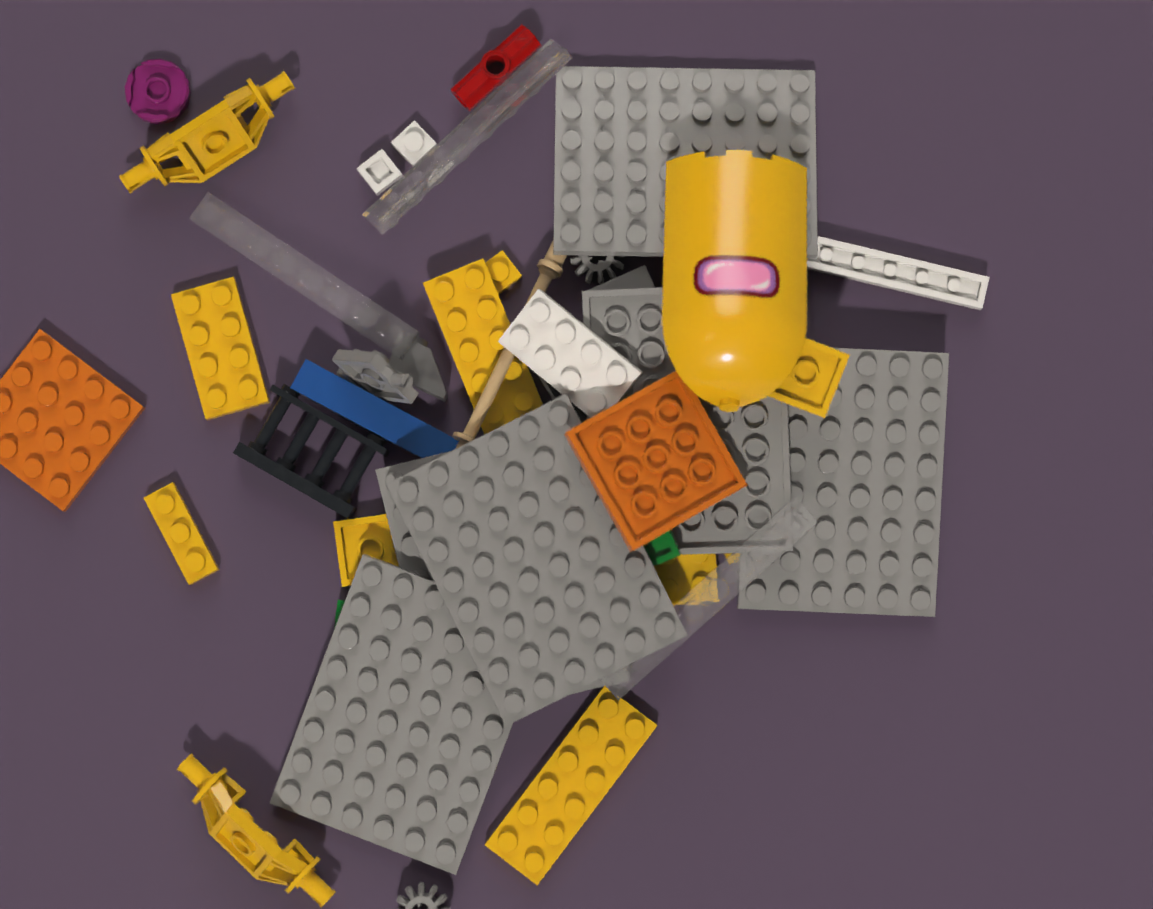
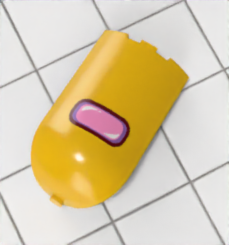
[662,150,807,412]

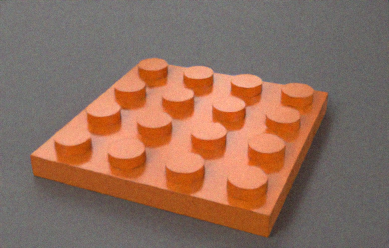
[0,329,145,512]
[563,371,747,552]

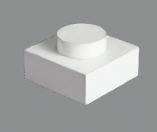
[391,120,437,168]
[356,149,403,196]

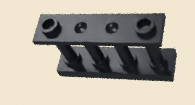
[233,384,389,519]

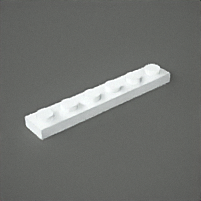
[807,236,990,310]

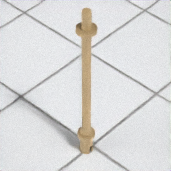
[452,237,567,449]

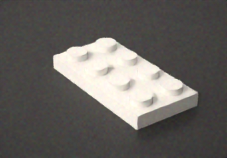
[498,289,643,418]

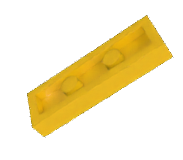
[144,482,220,585]

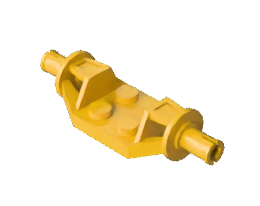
[119,71,296,194]
[177,754,336,908]

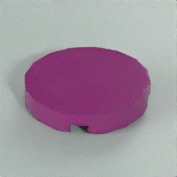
[125,58,191,124]

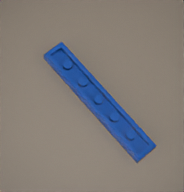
[290,359,459,458]

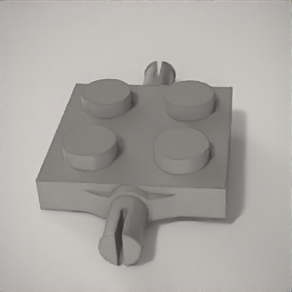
[332,349,419,404]

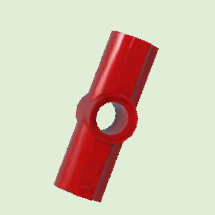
[451,24,541,112]

